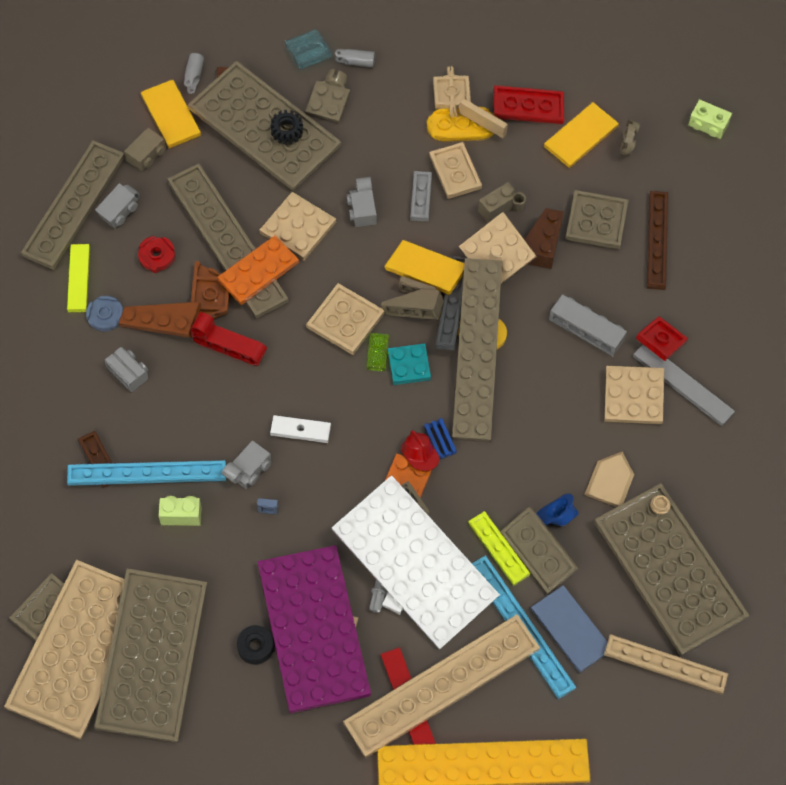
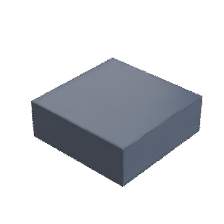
[257,498,279,514]

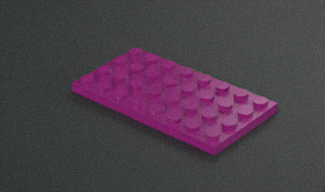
[257,545,371,714]

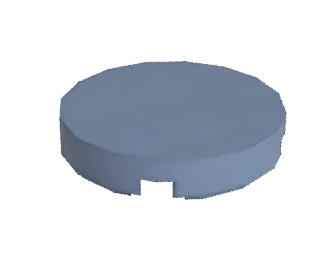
[86,296,123,332]

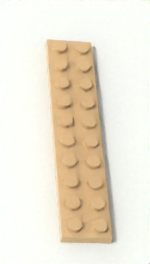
[343,614,540,758]

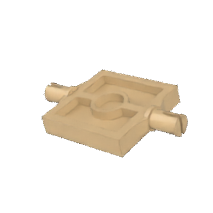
[433,66,471,118]

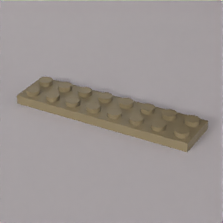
[21,141,125,270]

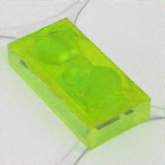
[367,333,389,371]

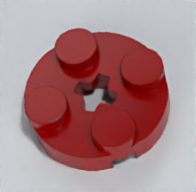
[138,236,176,273]

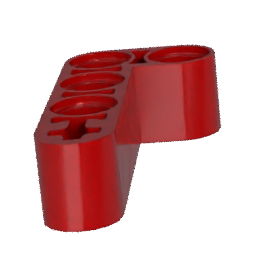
[191,312,267,366]

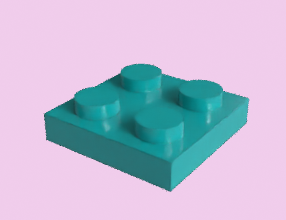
[388,343,431,385]

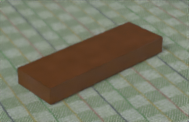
[78,431,113,488]

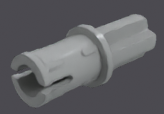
[369,579,387,613]

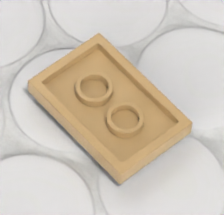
[429,142,482,199]

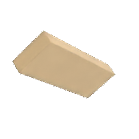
[459,99,508,138]

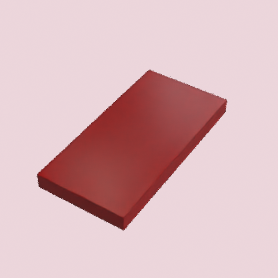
[493,85,564,124]

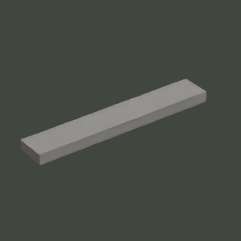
[633,345,735,426]

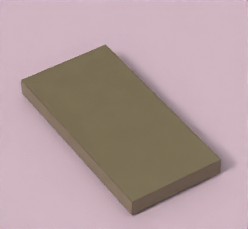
[500,506,580,594]

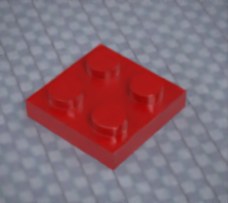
[636,316,688,361]

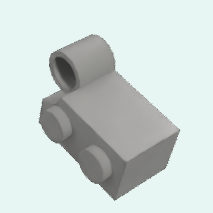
[347,177,377,227]
[95,183,140,229]
[222,440,271,489]

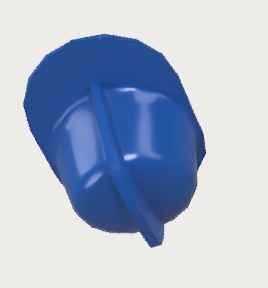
[537,493,579,526]

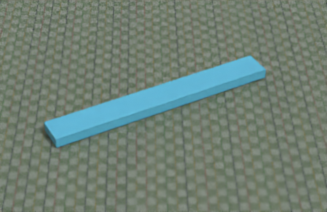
[67,460,226,485]
[472,555,576,700]

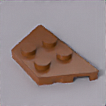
[191,261,230,319]

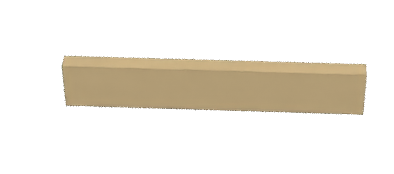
[604,634,728,694]

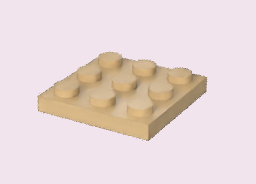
[259,192,336,261]
[459,212,537,284]
[306,283,385,355]
[604,366,664,424]

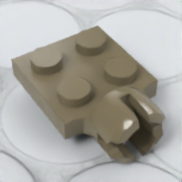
[305,69,350,123]

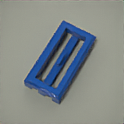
[424,418,457,460]

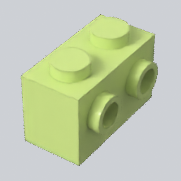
[688,99,732,139]
[159,496,202,526]

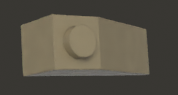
[381,289,444,320]

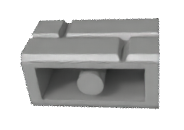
[105,347,148,392]

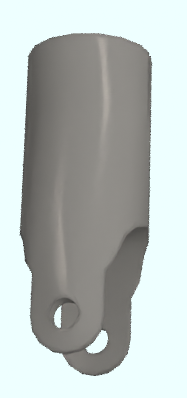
[335,49,375,67]
[184,53,204,94]

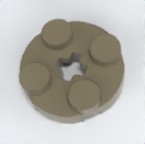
[619,119,640,156]

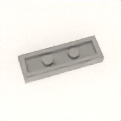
[410,171,432,222]

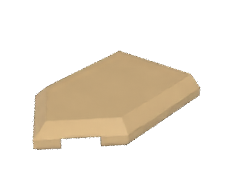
[584,451,634,507]

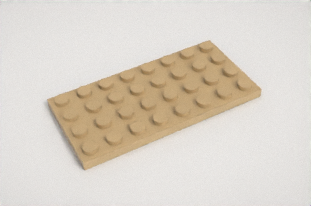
[4,560,124,740]

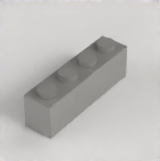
[549,294,627,356]

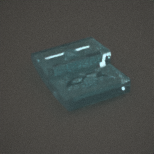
[285,29,332,69]

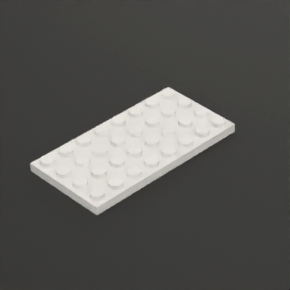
[332,475,500,650]

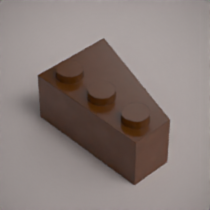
[524,208,564,269]

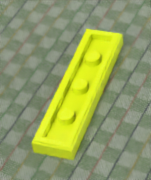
[67,244,90,312]
[468,511,530,586]

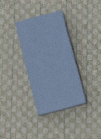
[531,585,607,673]

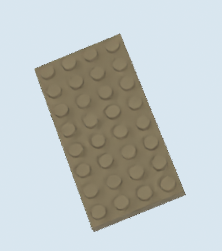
[188,61,341,191]
[594,483,750,656]
[94,568,207,743]

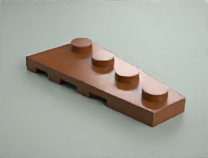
[119,302,201,338]

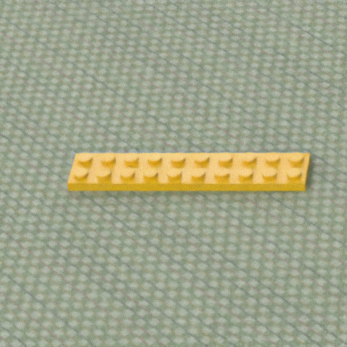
[378,739,590,785]

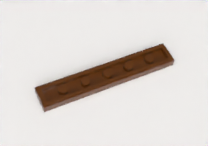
[647,191,668,290]

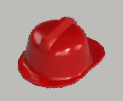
[401,430,439,471]

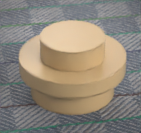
[650,495,670,515]

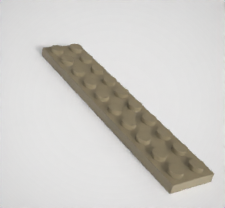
[167,163,289,319]
[452,258,502,442]

